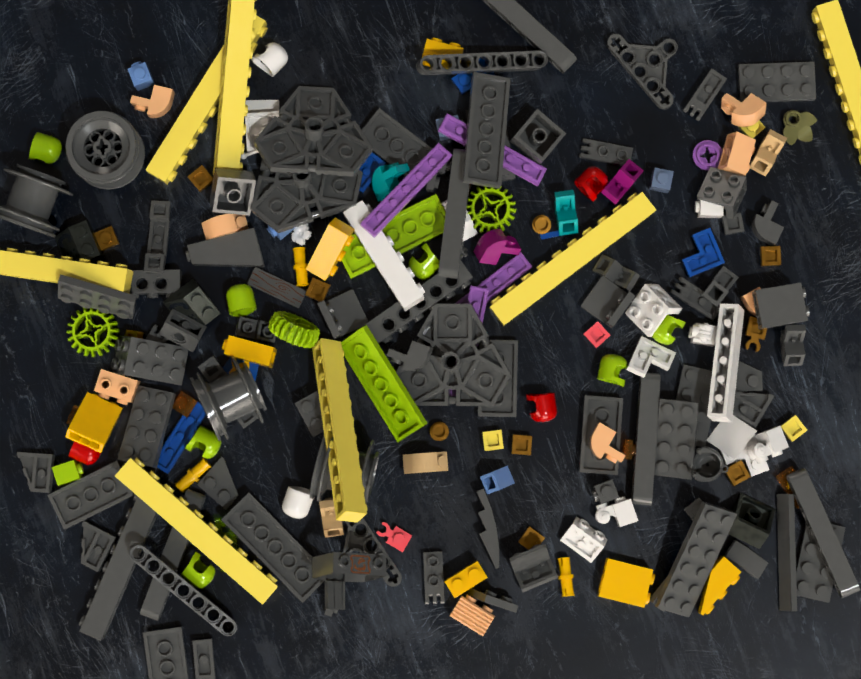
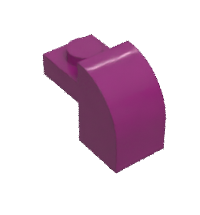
[601,159,644,204]
[473,229,521,265]

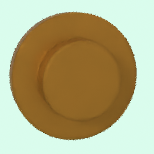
[532,215,551,234]
[430,422,449,441]

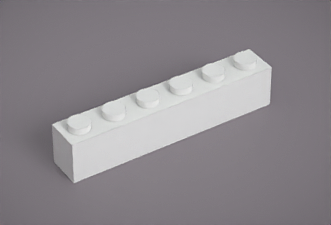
[343,200,425,311]
[707,304,744,422]

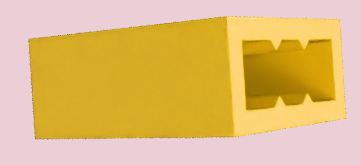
[222,335,277,368]
[65,392,123,453]
[597,558,655,608]

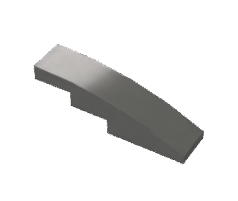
[476,488,499,569]

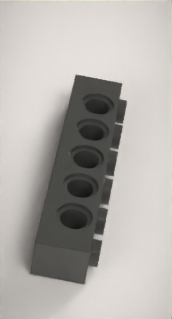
[365,261,473,345]
[130,270,183,299]

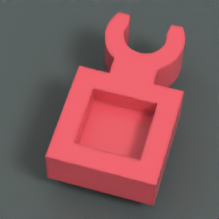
[376,522,412,552]

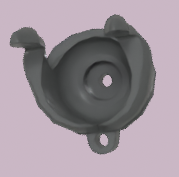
[691,446,729,482]

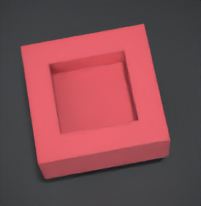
[583,322,611,348]

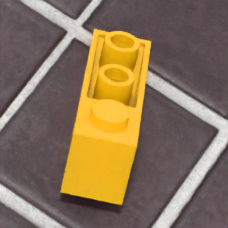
[698,556,741,615]

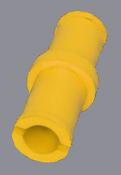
[293,247,309,287]
[175,458,212,493]
[557,557,575,597]

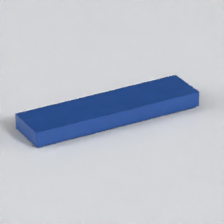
[157,399,206,474]

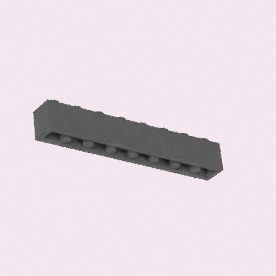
[79,494,158,641]

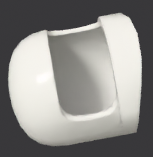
[251,42,288,77]
[282,486,315,519]

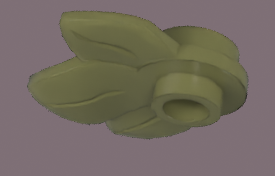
[783,110,817,145]

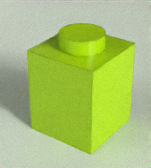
[52,460,84,486]

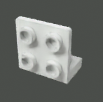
[625,284,683,337]

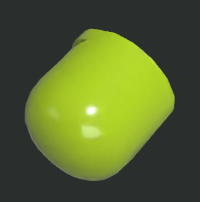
[29,132,62,164]
[408,243,440,279]
[226,284,257,317]
[652,315,686,345]
[597,354,627,387]
[185,425,221,459]
[181,551,215,589]

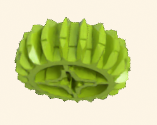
[466,186,516,233]
[67,308,119,357]
[268,311,320,348]

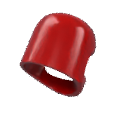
[574,166,608,202]
[526,392,557,422]
[69,441,101,465]

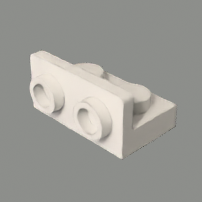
[560,517,607,563]

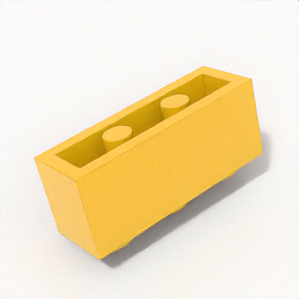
[306,217,355,281]

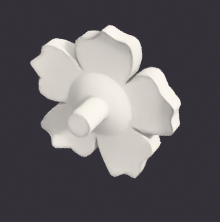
[291,223,312,246]

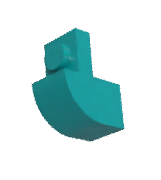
[372,162,410,202]
[554,190,578,236]

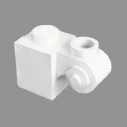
[688,323,717,347]
[747,426,789,464]
[595,496,638,527]

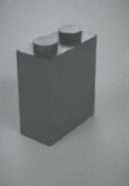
[752,283,810,330]

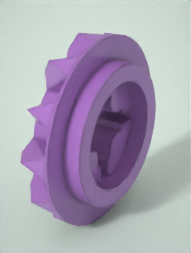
[692,140,722,171]

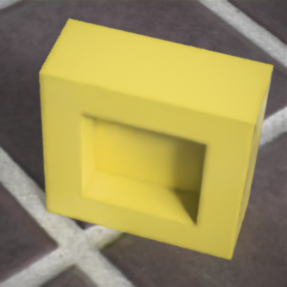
[738,120,766,138]
[781,415,807,442]
[482,430,504,451]

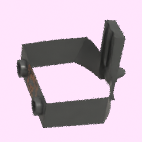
[312,552,387,610]

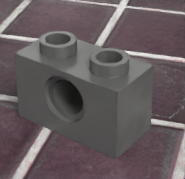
[159,309,207,352]

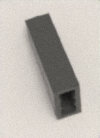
[185,228,265,268]

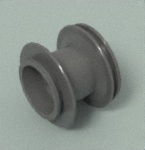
[66,111,145,190]
[0,164,73,238]
[190,356,267,441]
[310,436,380,503]

